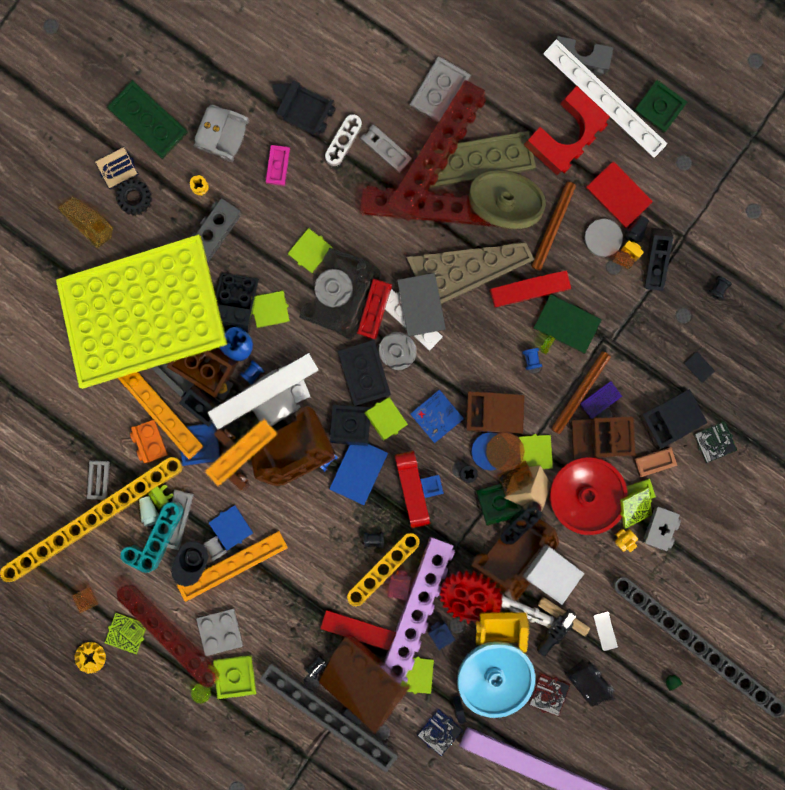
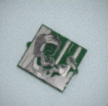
[694,421,737,463]

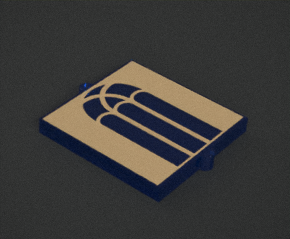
[95,146,139,190]

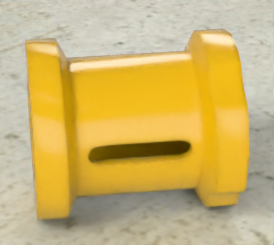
[190,175,209,196]

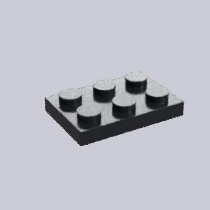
[338,340,391,406]

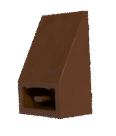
[466,392,524,433]

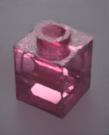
[388,570,411,600]

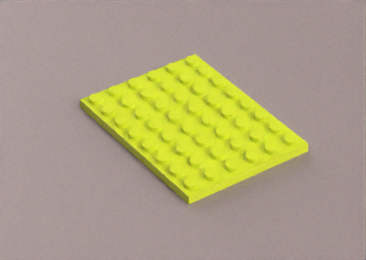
[56,235,227,389]

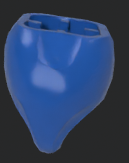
[219,327,253,361]

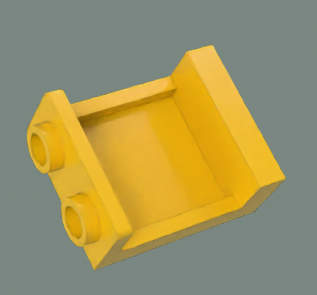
[476,612,529,652]

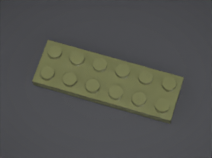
[417,131,536,189]

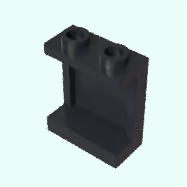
[276,80,336,138]

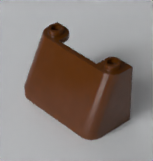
[251,406,335,486]
[472,519,559,601]

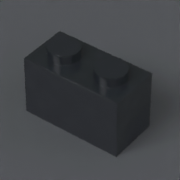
[179,385,221,427]

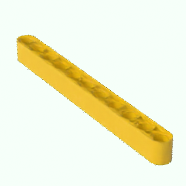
[0,457,183,582]

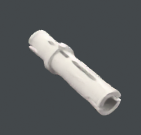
[501,595,554,628]

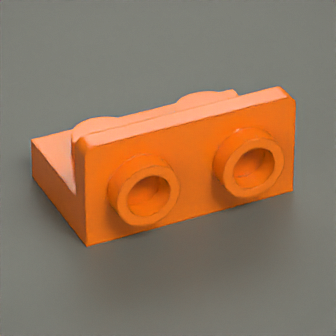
[130,420,168,464]

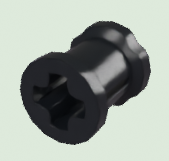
[708,276,732,301]
[460,466,478,483]
[364,532,383,549]
[303,654,328,680]

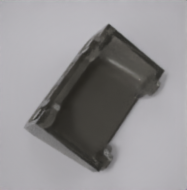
[299,248,381,340]

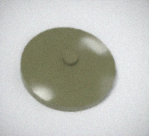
[469,171,546,229]

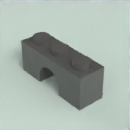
[551,36,614,76]

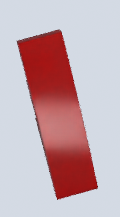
[490,270,572,308]

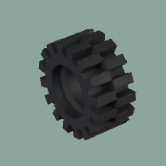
[116,179,152,216]

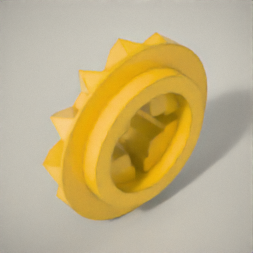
[74,642,106,674]

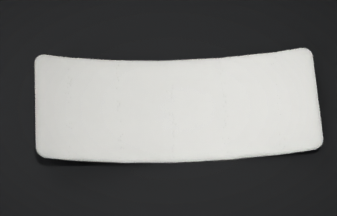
[594,612,618,651]

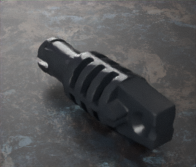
[537,608,576,656]

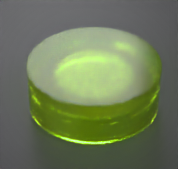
[540,335,556,355]
[191,683,211,704]

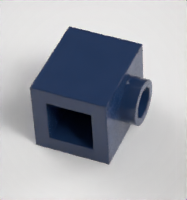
[428,621,455,650]

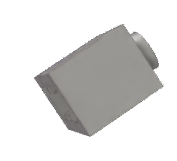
[642,507,681,551]

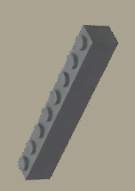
[260,661,398,773]

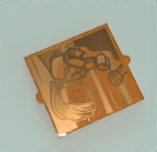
[498,460,535,496]

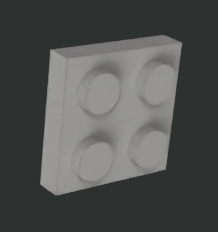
[196,608,244,656]

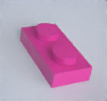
[266,145,290,186]

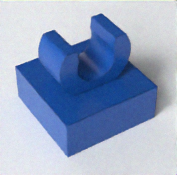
[420,475,444,498]

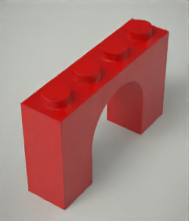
[523,86,610,175]

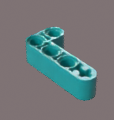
[120,501,184,573]

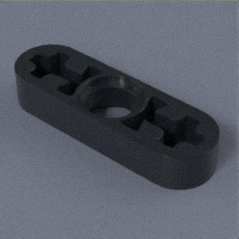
[500,502,542,545]

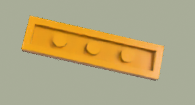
[205,419,277,486]

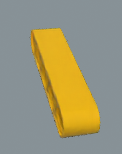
[347,533,419,606]

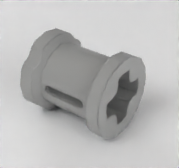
[203,536,227,562]

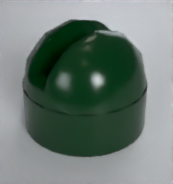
[666,674,683,691]

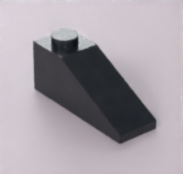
[644,228,673,291]

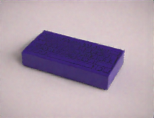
[580,381,622,419]

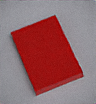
[586,161,653,229]

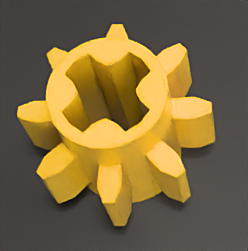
[614,529,638,552]

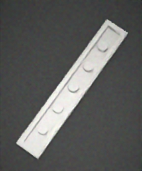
[208,353,319,429]

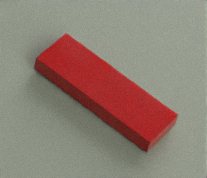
[357,278,393,339]

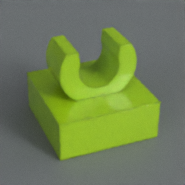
[148,485,173,510]

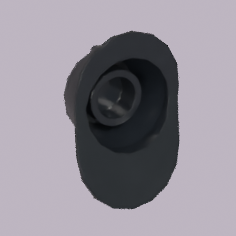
[171,541,209,587]

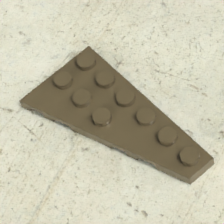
[406,243,534,304]

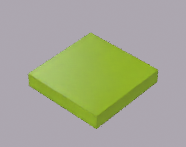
[213,655,256,699]

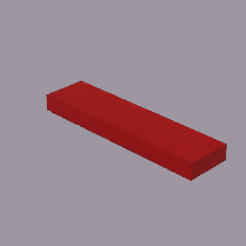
[321,610,396,651]

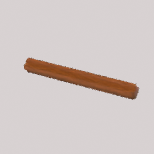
[532,182,576,270]
[551,351,611,434]

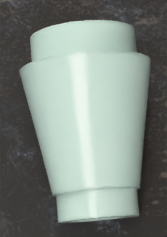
[139,497,159,527]

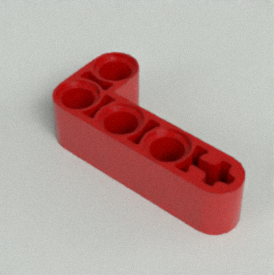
[395,450,430,528]

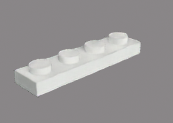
[385,289,443,351]

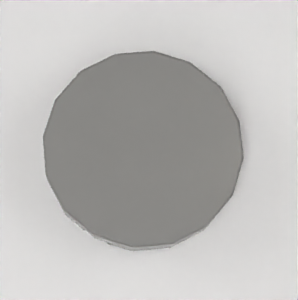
[584,219,623,257]
[315,269,353,307]
[379,332,417,370]

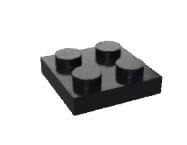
[330,405,371,446]

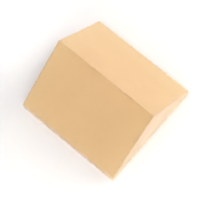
[505,466,551,512]

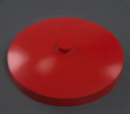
[550,458,628,535]

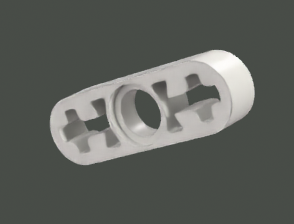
[325,115,362,166]

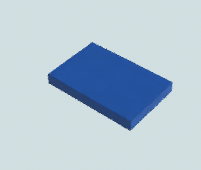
[330,444,388,505]

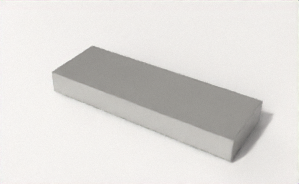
[164,490,194,550]

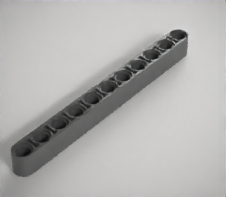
[612,576,785,718]

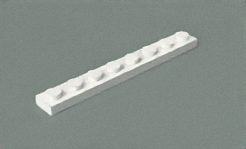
[543,39,667,158]

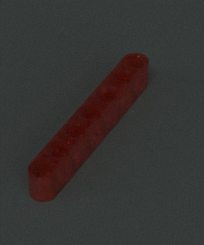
[116,585,220,687]

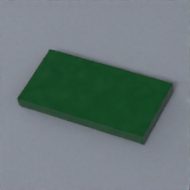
[106,80,188,160]

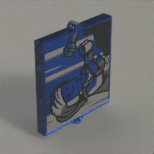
[417,709,463,756]

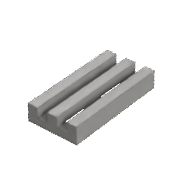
[87,461,110,500]

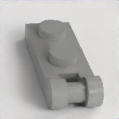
[360,124,412,174]

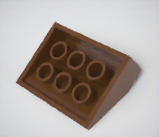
[318,637,411,733]

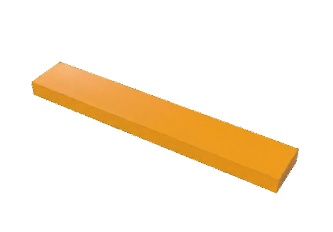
[118,372,204,460]
[177,531,288,602]

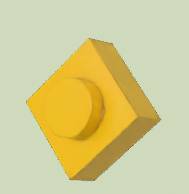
[621,241,644,262]

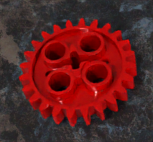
[439,570,503,625]

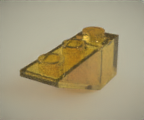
[58,197,113,249]

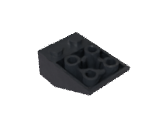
[216,273,259,334]
[639,389,708,449]
[565,659,615,707]

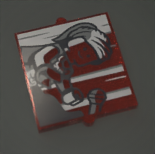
[529,673,571,717]

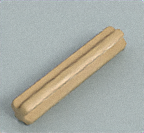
[538,597,590,636]

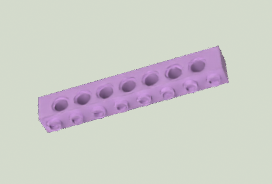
[384,537,455,683]

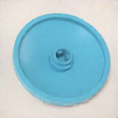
[457,642,535,718]

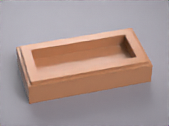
[634,447,677,477]

